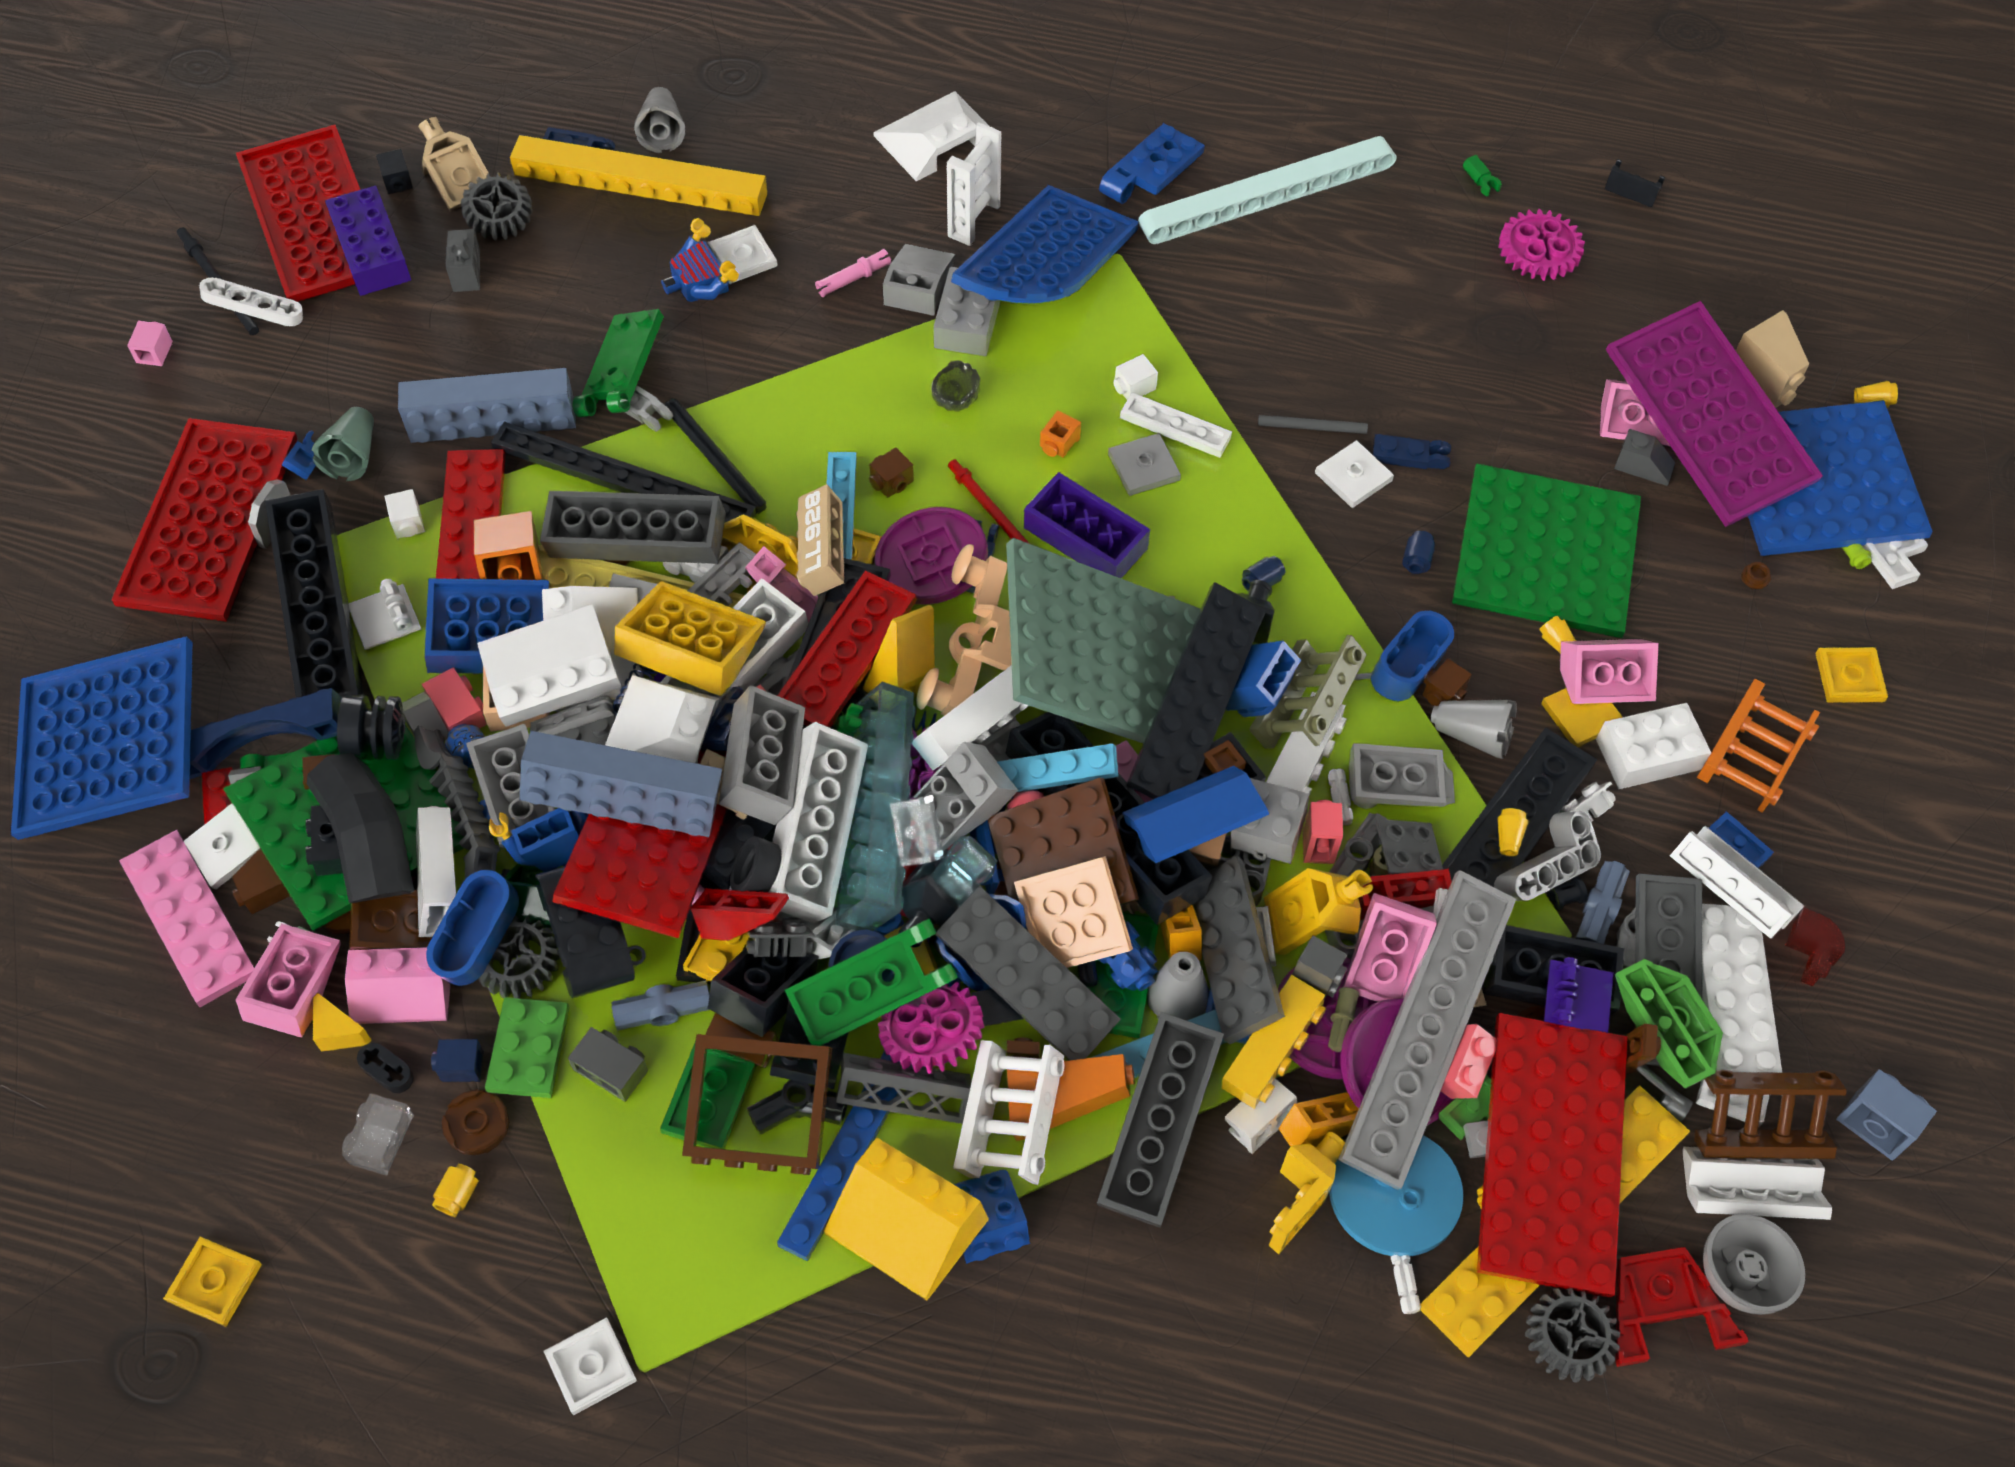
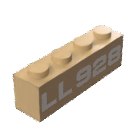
[796,484,844,596]

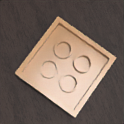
[1014,856,1133,968]

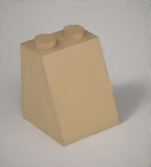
[1736,310,1809,408]

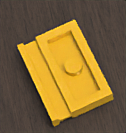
[683,933,752,982]

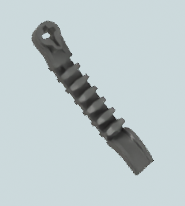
[414,725,500,879]

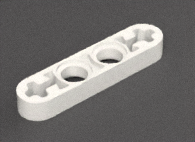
[199,277,303,326]

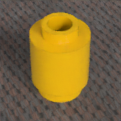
[432,1164,479,1217]

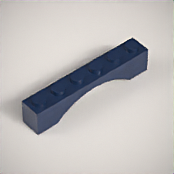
[190,688,342,779]

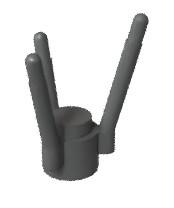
[1637,1064,1693,1122]

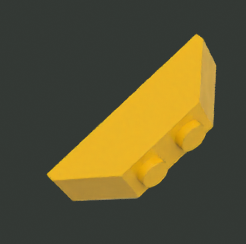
[721,514,798,580]

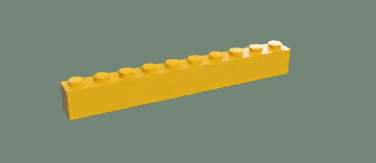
[510,135,767,216]

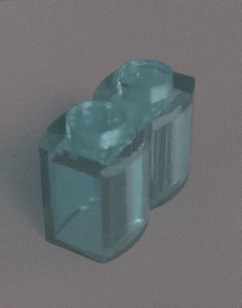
[930,836,997,907]

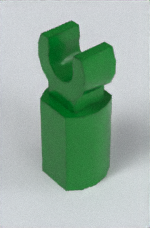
[1463,155,1502,197]
[833,703,863,737]

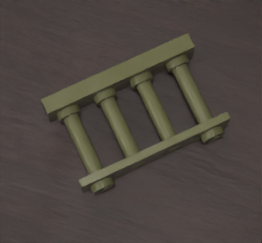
[1249,635,1367,749]

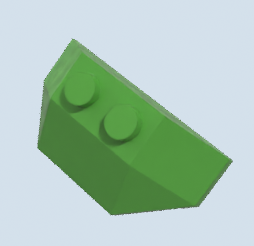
[1615,959,1723,1089]

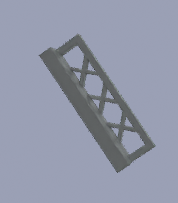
[836,1053,972,1124]

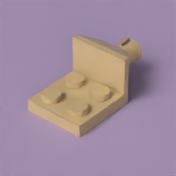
[418,117,488,211]

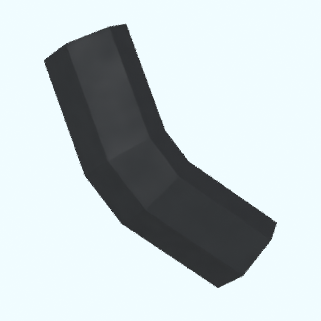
[307,753,414,903]

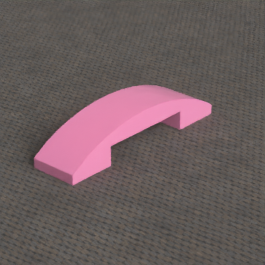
[745,546,819,622]

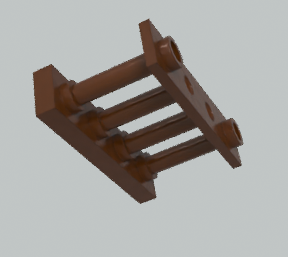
[1694,1069,1847,1159]

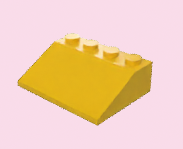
[614,581,766,696]
[823,1138,989,1301]

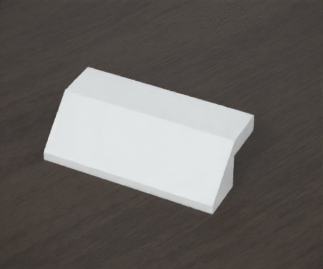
[1683,1147,1832,1220]

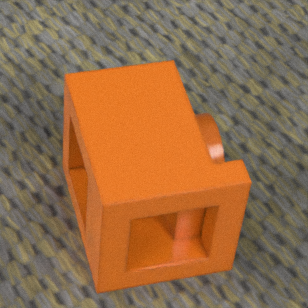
[1040,410,1081,458]

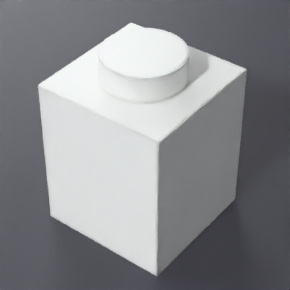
[1113,354,1158,400]
[384,489,425,539]

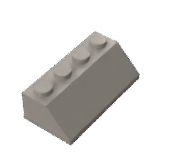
[466,724,555,848]

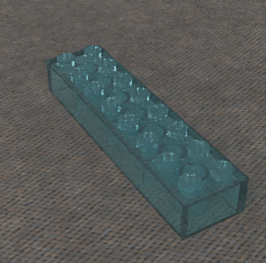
[835,681,915,931]

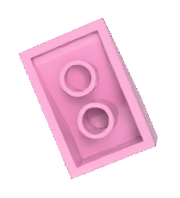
[1343,893,1437,1002]
[236,923,341,1038]

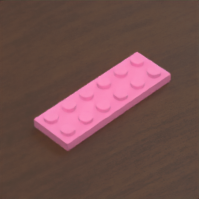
[119,830,254,1007]

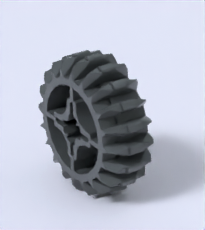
[461,172,533,241]
[479,915,560,998]
[1525,1288,1620,1382]

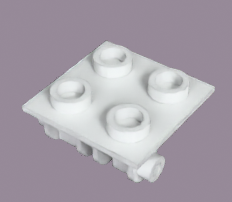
[349,579,421,650]

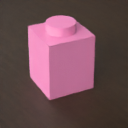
[127,321,173,366]

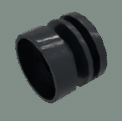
[337,694,405,760]

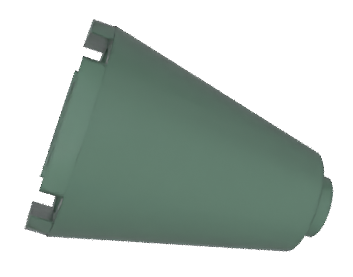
[312,407,374,481]

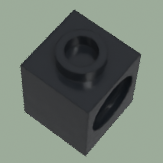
[376,149,413,194]

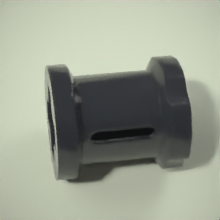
[1546,876,1588,911]

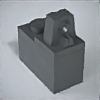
[446,229,480,292]

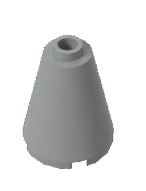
[634,87,685,153]
[1431,700,1517,759]
[1147,952,1209,1021]

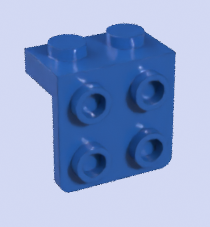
[954,1170,1030,1264]

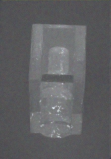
[890,795,943,867]
[342,1093,414,1176]

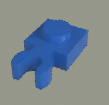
[282,430,316,480]

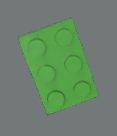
[485,997,570,1098]

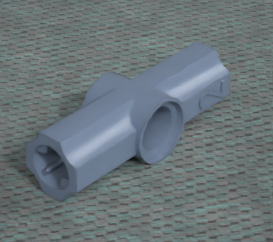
[1575,861,1630,944]
[611,981,710,1031]

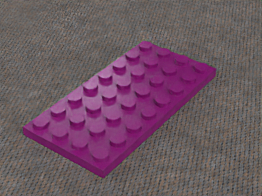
[1606,301,1823,527]

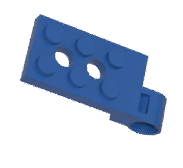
[1099,123,1205,204]

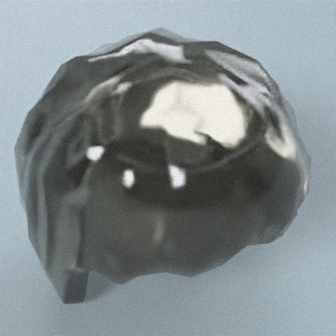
[931,360,981,412]

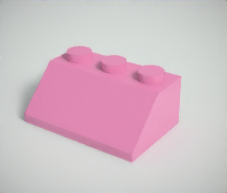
[1600,379,1670,446]
[1560,639,1659,704]
[345,947,450,1024]

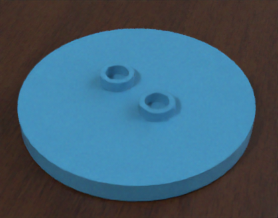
[1329,1135,1463,1256]

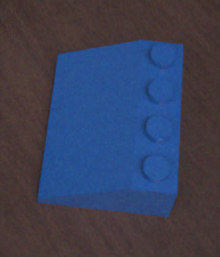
[425,578,549,673]

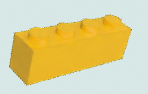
[1221,975,1326,1109]

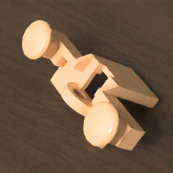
[916,544,1012,716]

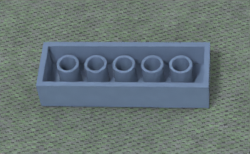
[398,368,576,443]
[519,731,722,837]

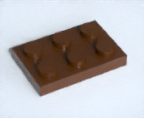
[349,890,432,950]

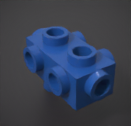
[1099,921,1158,991]

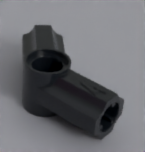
[747,1080,847,1135]

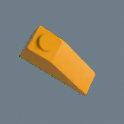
[1160,905,1202,960]
[1278,1092,1359,1147]

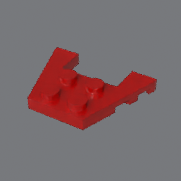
[1615,1247,1749,1367]

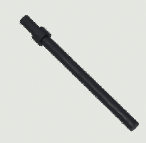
[177,227,259,335]

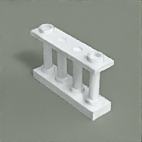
[947,122,1001,246]
[1670,826,1804,938]
[953,1040,1065,1185]

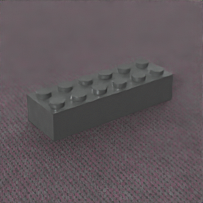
[540,491,726,564]
[1097,1012,1224,1228]

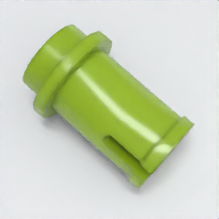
[1842,544,1872,569]

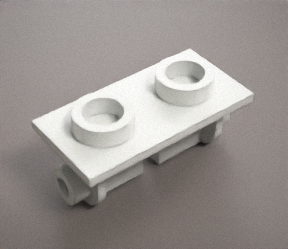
[1560,781,1616,822]

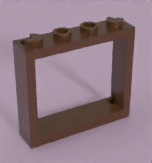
[682,1034,832,1175]

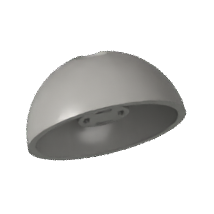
[1703,1214,1805,1315]

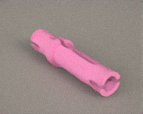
[815,249,891,297]

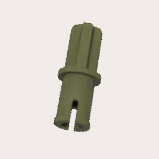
[1328,987,1360,1052]

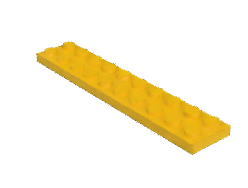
[1420,1085,1690,1358]

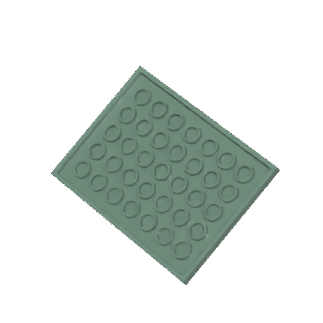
[1006,538,1213,743]

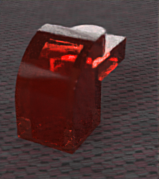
[1785,908,1845,987]

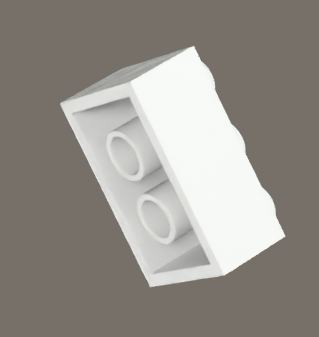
[1596,703,1711,789]

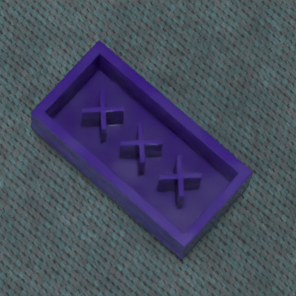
[325,185,411,296]
[1024,472,1150,578]

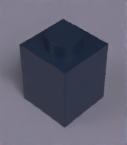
[431,1039,484,1082]

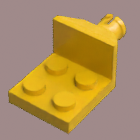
[1264,868,1373,955]
[1269,1131,1345,1254]

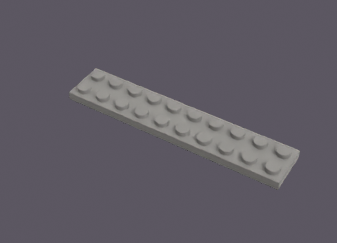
[1338,870,1516,1190]

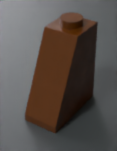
[232,849,290,914]

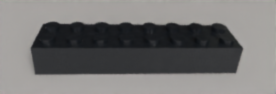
[265,489,364,697]
[1005,712,1212,925]

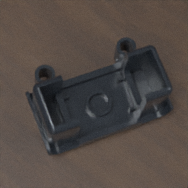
[535,867,646,999]

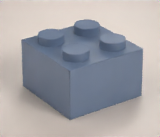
[1836,1069,1937,1161]

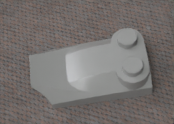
[1349,743,1455,809]

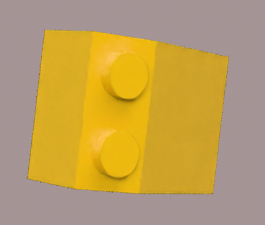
[863,605,935,710]

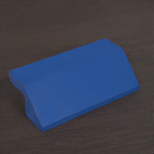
[1122,766,1269,863]

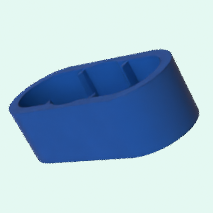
[1371,611,1454,701]
[426,870,519,986]

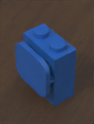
[1226,641,1301,717]

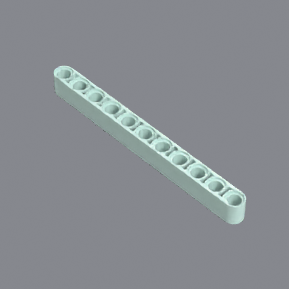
[1138,136,1397,244]

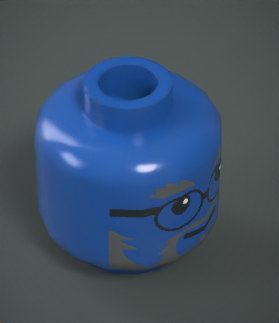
[445,724,485,769]

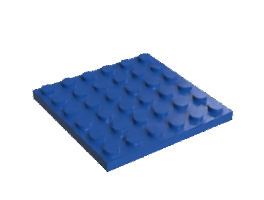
[1748,400,1933,556]
[11,636,193,840]

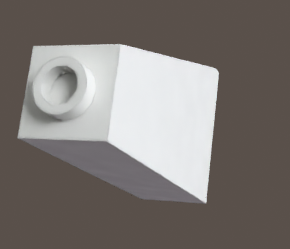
[416,806,456,937]

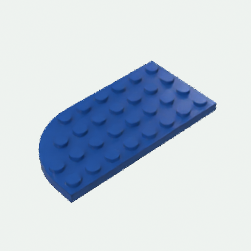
[951,185,1139,303]

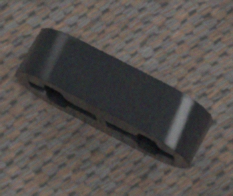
[357,1043,414,1093]

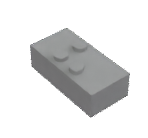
[719,685,805,825]

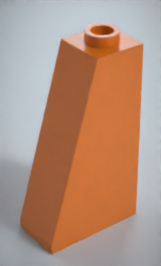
[1007,1054,1135,1141]

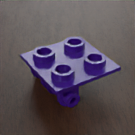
[1544,957,1614,1033]

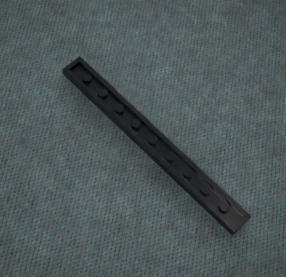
[491,422,756,523]

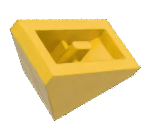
[313,993,372,1052]

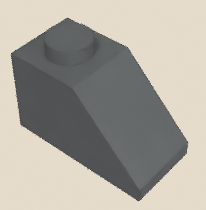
[1614,429,1675,486]

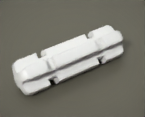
[1328,768,1354,825]
[1391,1255,1421,1314]

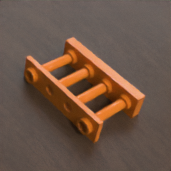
[1697,679,1820,813]

